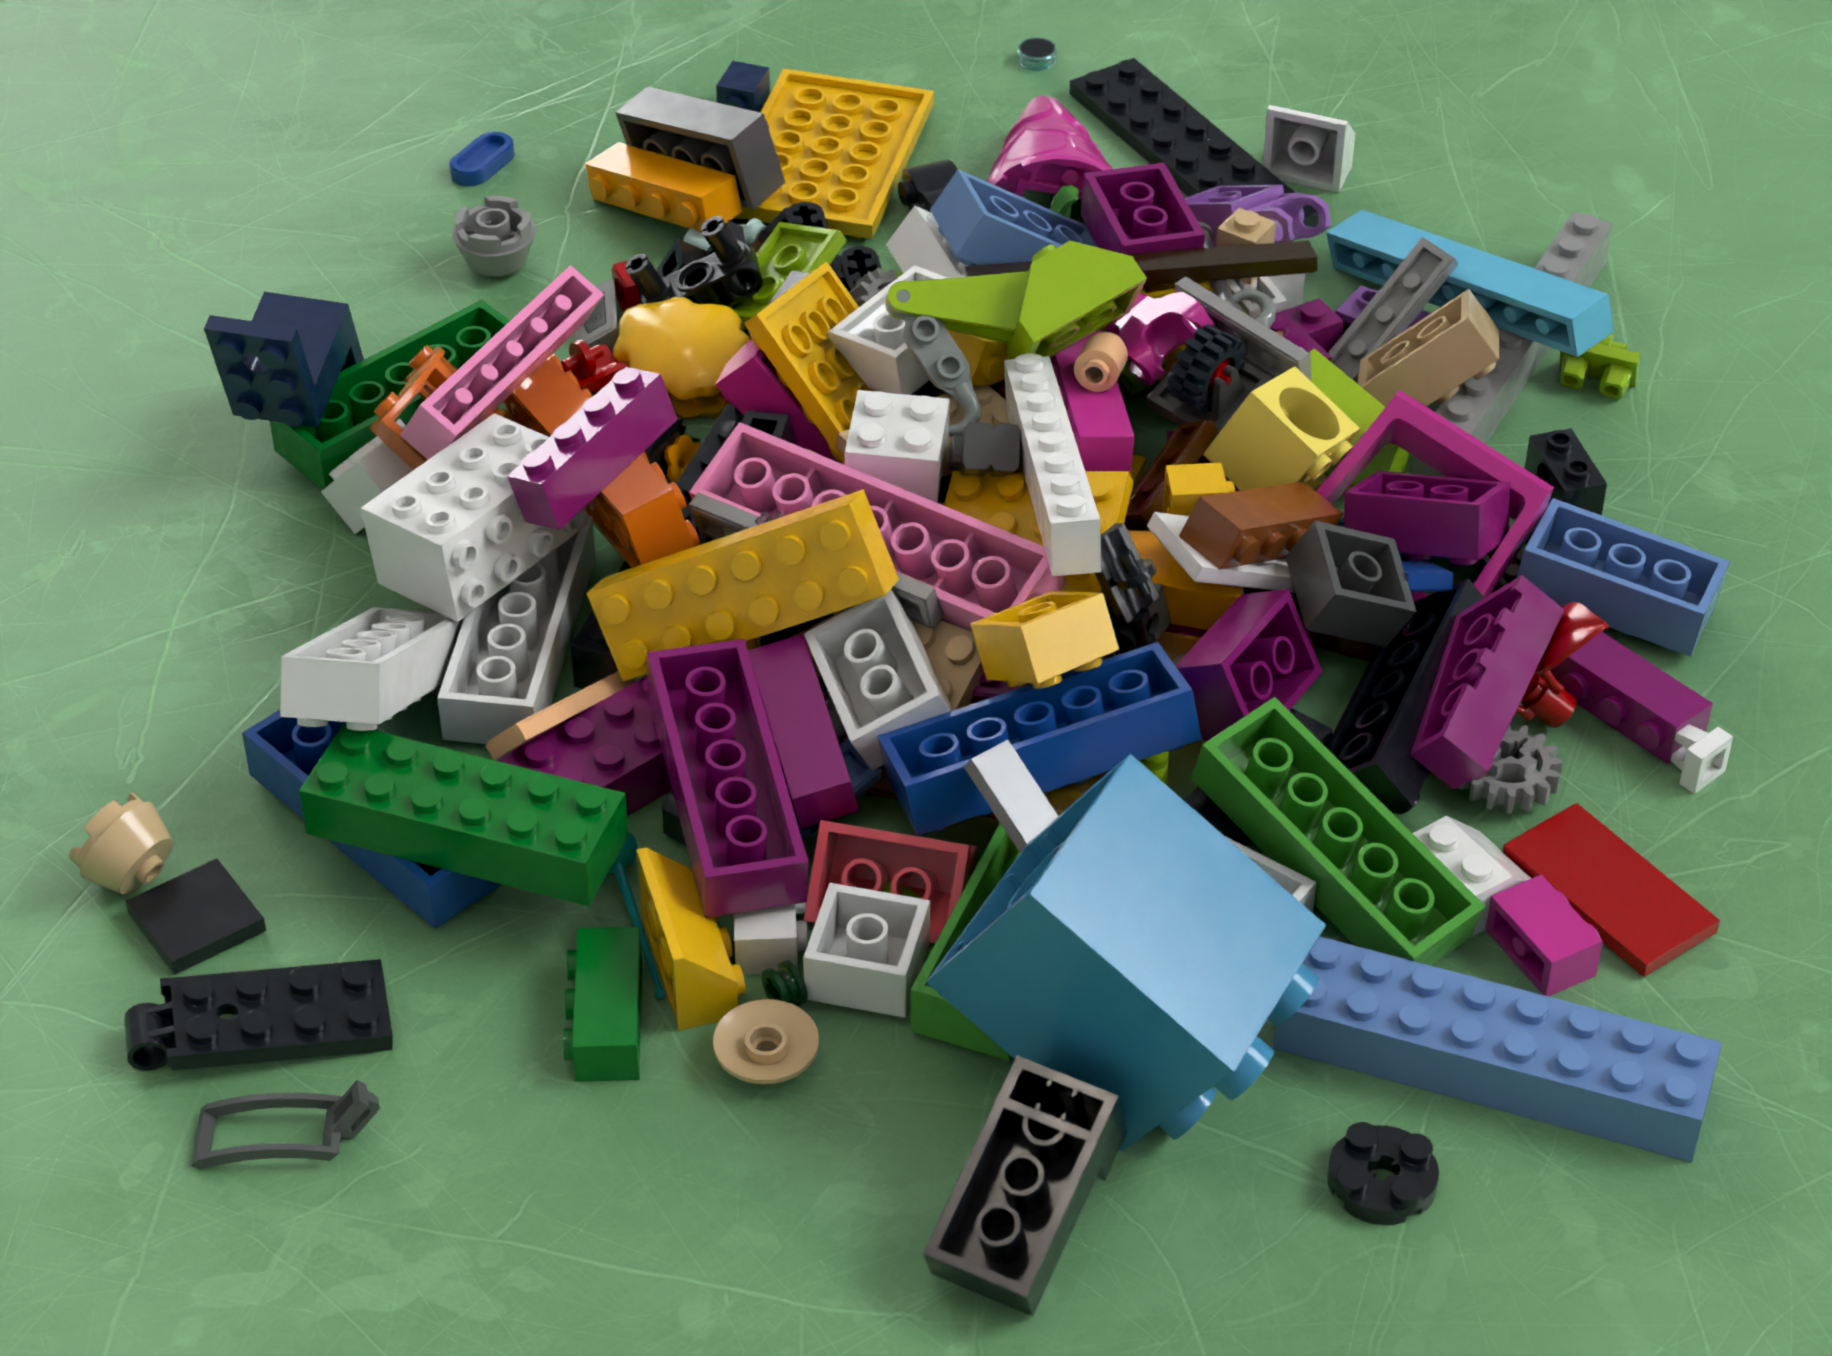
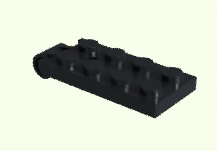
[124,959,393,1071]

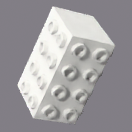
[360,413,589,622]

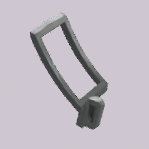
[191,1080,380,1169]

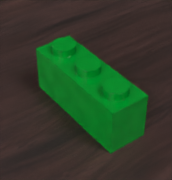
[563,926,643,1082]

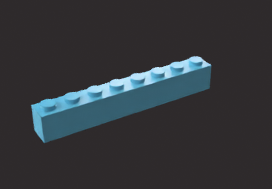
[1326,209,1614,357]

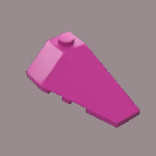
[715,339,843,464]

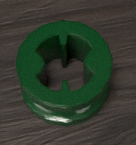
[761,960,808,1005]

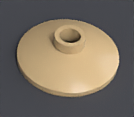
[713,999,819,1084]

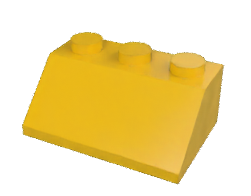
[636,847,746,1031]

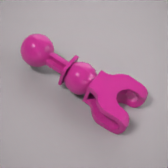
[1103,292,1215,386]

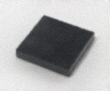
[125,858,266,975]

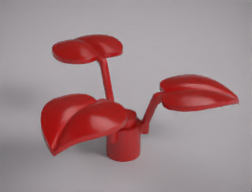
[1430,602,1609,778]

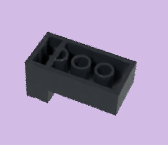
[923,1055,1127,1317]

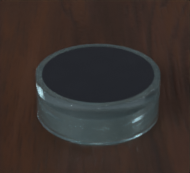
[1018,37,1057,71]

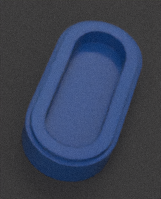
[449,132,515,186]

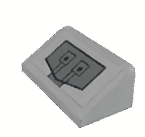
[575,279,619,354]

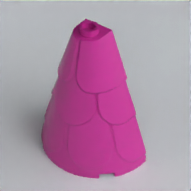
[986,96,1113,199]

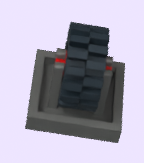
[1146,324,1273,444]

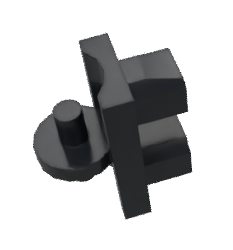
[1094,523,1160,623]

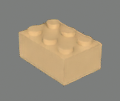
[1358,289,1499,407]

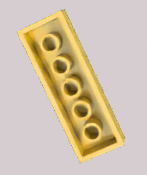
[586,489,899,682]

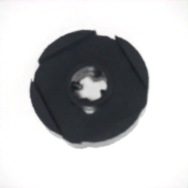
[1327,1122,1439,1225]

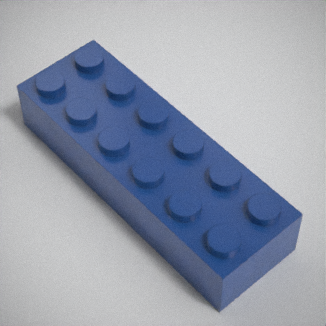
[877,642,1202,836]
[242,710,502,928]

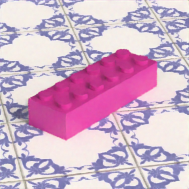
[1050,329,1135,475]

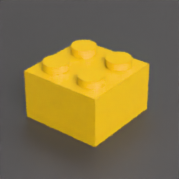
[970,591,1119,689]

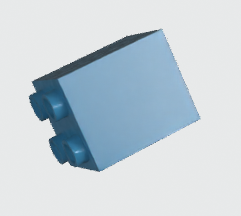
[926,754,1326,1152]

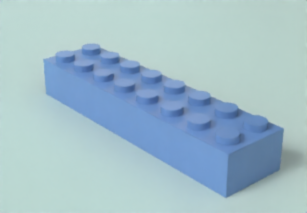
[1273,936,1722,1162]

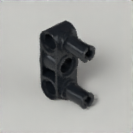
[625,216,763,307]

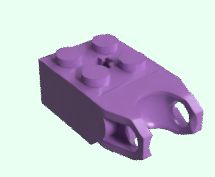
[1185,185,1331,247]

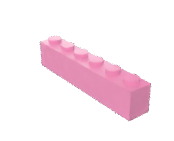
[400,265,604,460]

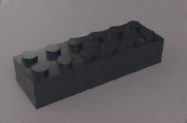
[1326,578,1484,815]

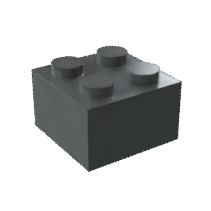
[1286,521,1416,647]

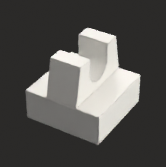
[1670,724,1733,794]

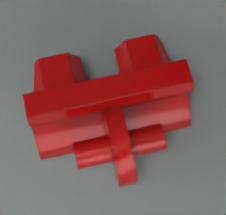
[561,340,628,396]

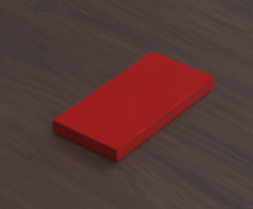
[1503,802,1720,977]

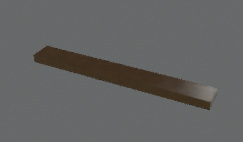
[965,240,1318,286]

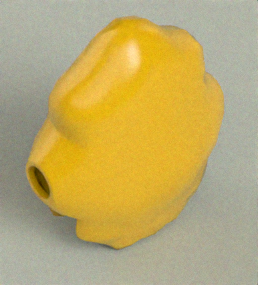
[613,297,751,419]

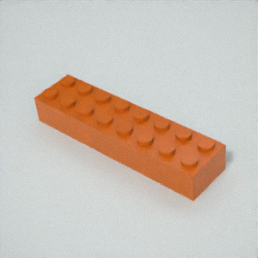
[503,353,700,568]

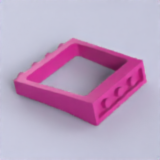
[1316,390,1554,602]

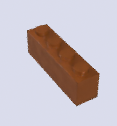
[1179,481,1344,570]

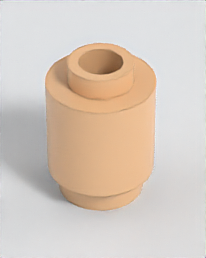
[1074,332,1128,392]

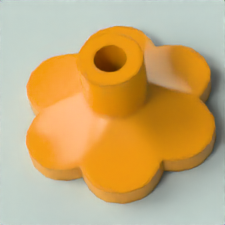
[664,435,701,483]

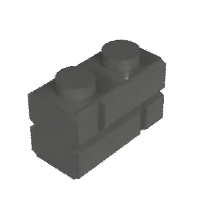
[949,422,1021,477]

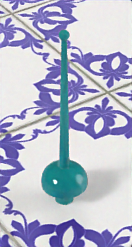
[608,832,666,999]

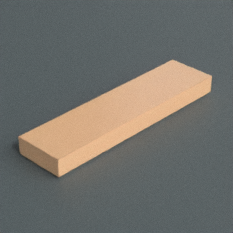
[485,671,636,760]

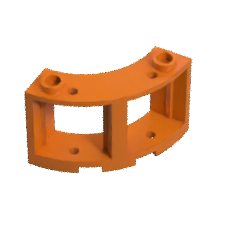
[369,345,518,470]

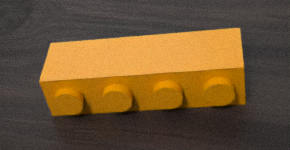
[585,142,742,232]

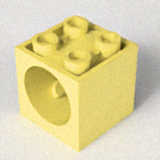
[1203,366,1360,491]

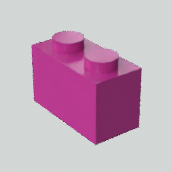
[1485,874,1603,996]

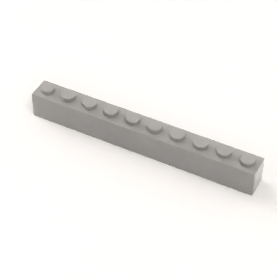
[1410,212,1612,477]

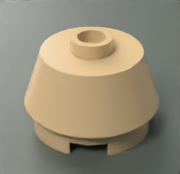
[69,793,173,895]

